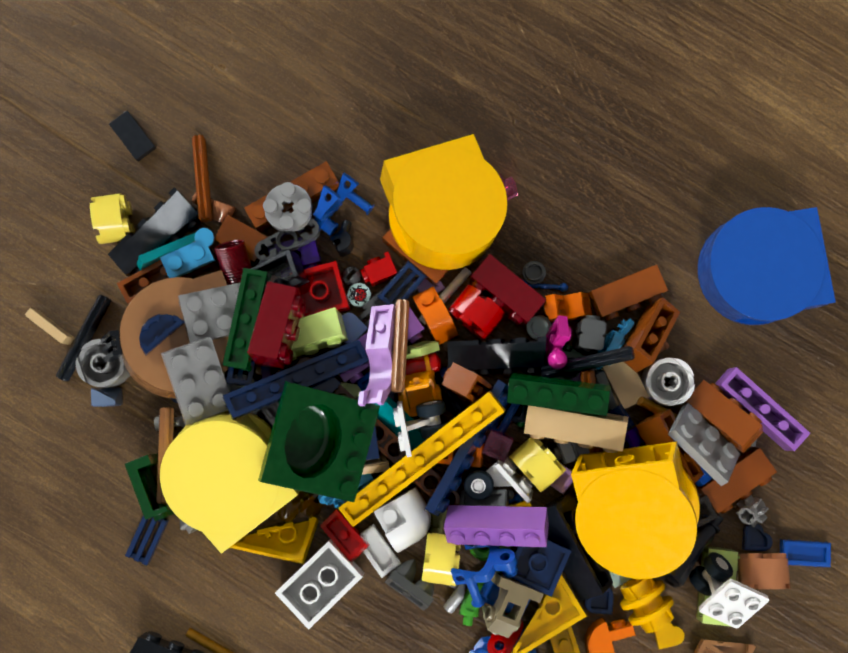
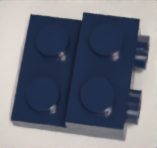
[511,538,571,597]

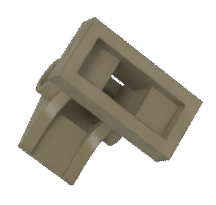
[482,571,544,638]

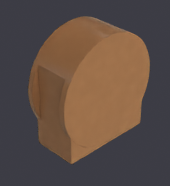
[120,270,238,399]

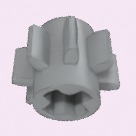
[736,495,769,527]

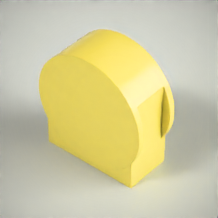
[160,410,299,554]

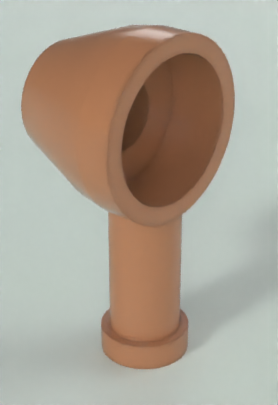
[192,192,236,223]

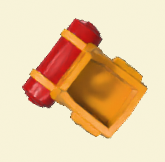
[398,352,442,417]

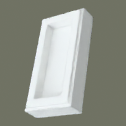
[360,524,401,578]

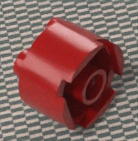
[448,285,505,340]

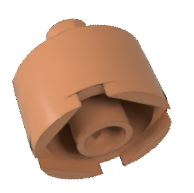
[738,553,791,589]

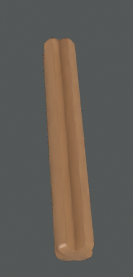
[391,299,409,393]
[156,407,174,504]

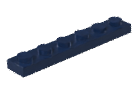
[222,339,369,420]
[425,380,509,516]

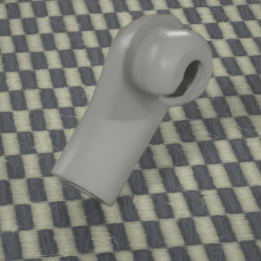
[443,584,466,614]

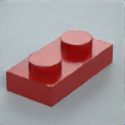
[320,509,370,562]

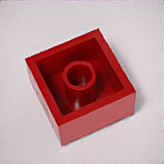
[290,261,351,317]

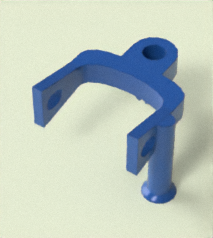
[313,173,375,236]
[451,545,518,608]

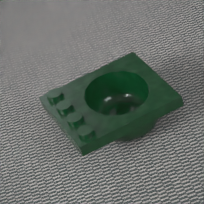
[258,381,380,502]

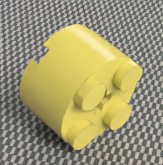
[90,193,135,244]
[509,437,566,493]
[422,533,461,586]

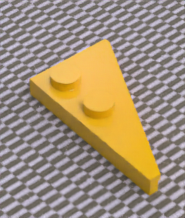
[229,517,318,564]
[511,574,587,653]

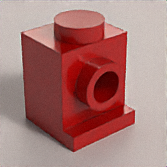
[360,251,397,287]

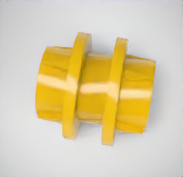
[620,578,674,633]

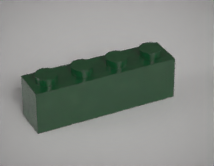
[507,373,611,416]

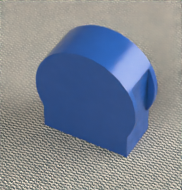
[698,207,836,325]

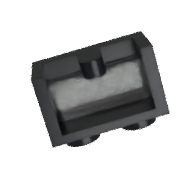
[251,249,310,288]

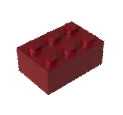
[469,254,546,327]
[247,281,306,371]

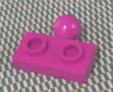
[545,315,571,369]

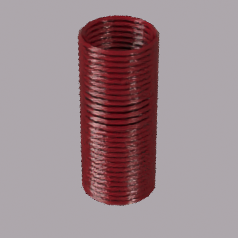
[214,240,252,285]

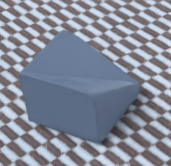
[91,387,123,407]

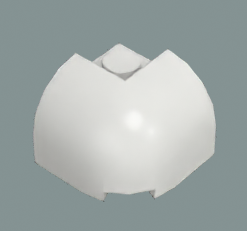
[374,486,431,553]

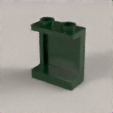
[125,453,174,521]

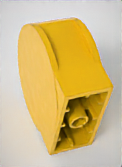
[380,134,507,270]
[571,441,700,579]

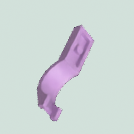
[358,304,395,406]

